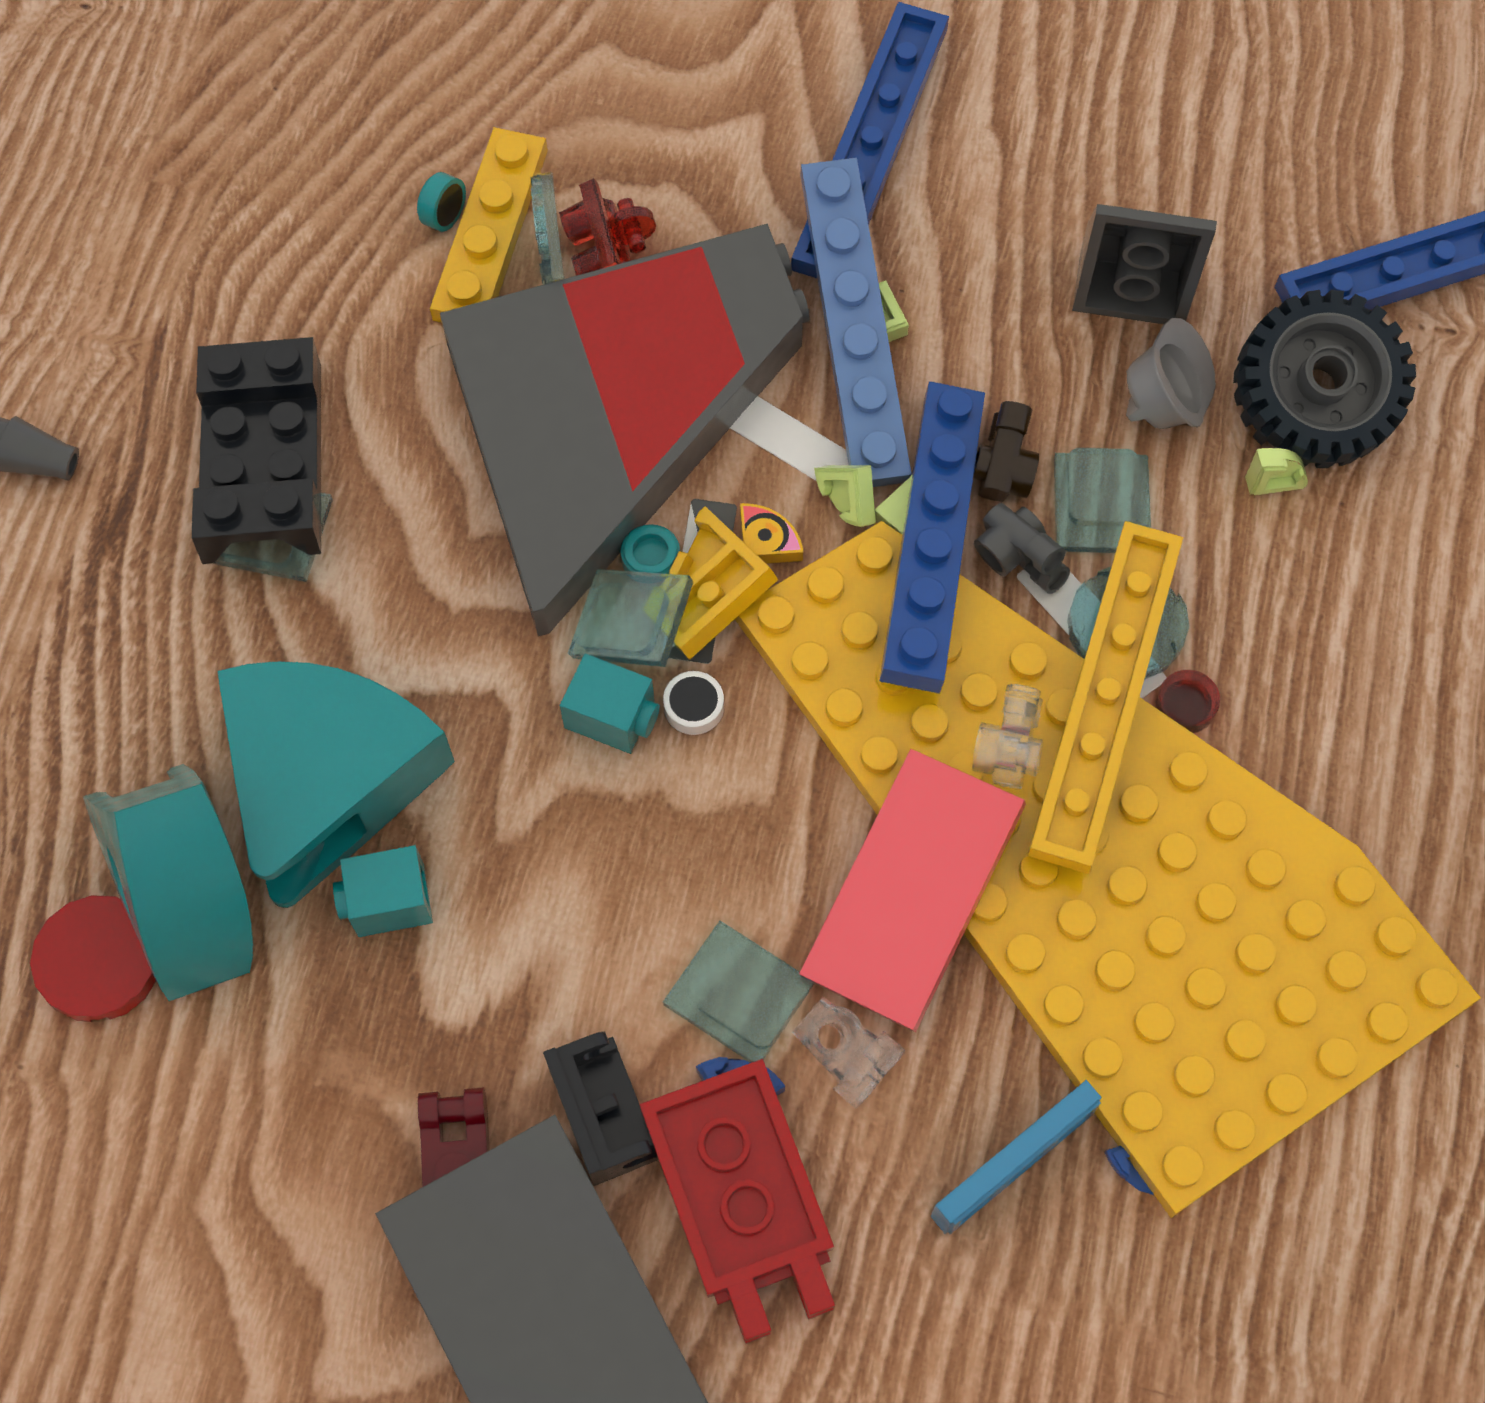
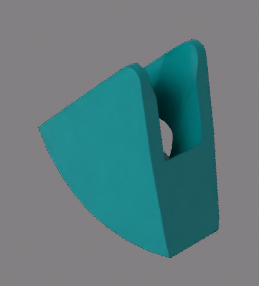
[218,661,455,908]
[83,764,253,1001]

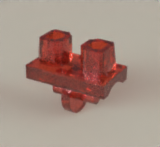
[559,178,656,276]

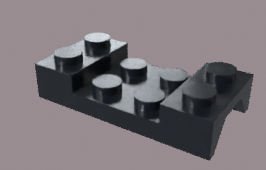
[191,337,321,564]

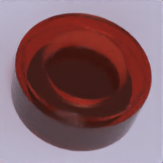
[1156,670,1220,733]

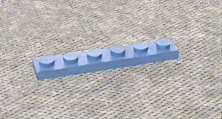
[800,158,912,487]

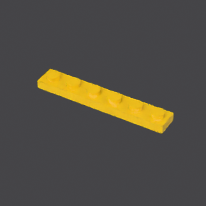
[1028,521,1184,874]

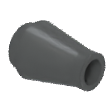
[0,416,79,481]

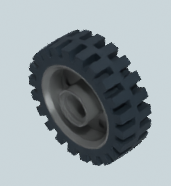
[1233,289,1416,468]

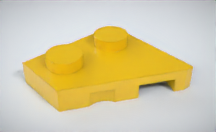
[647,506,778,660]

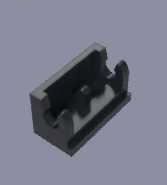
[543,1031,658,1186]

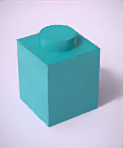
[559,653,660,754]
[333,845,433,937]

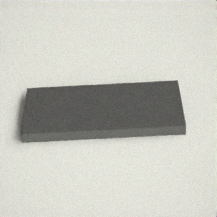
[375,1115,708,1403]

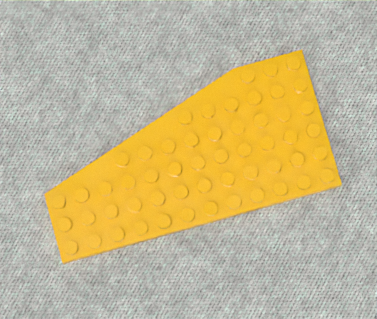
[735,521,1481,1218]

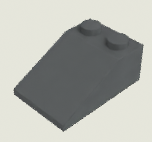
[1072,204,1217,324]

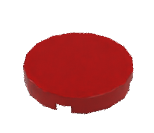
[30,895,156,1022]

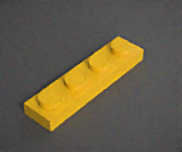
[430,127,548,323]

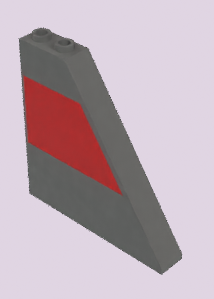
[439,224,810,637]

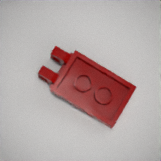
[639,1059,835,1344]

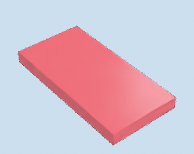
[799,749,1026,1033]

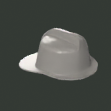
[1126,318,1216,429]

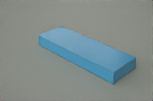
[930,1080,1102,1234]

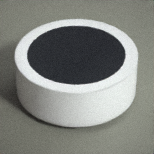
[663,671,724,735]

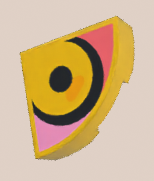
[740,503,803,564]

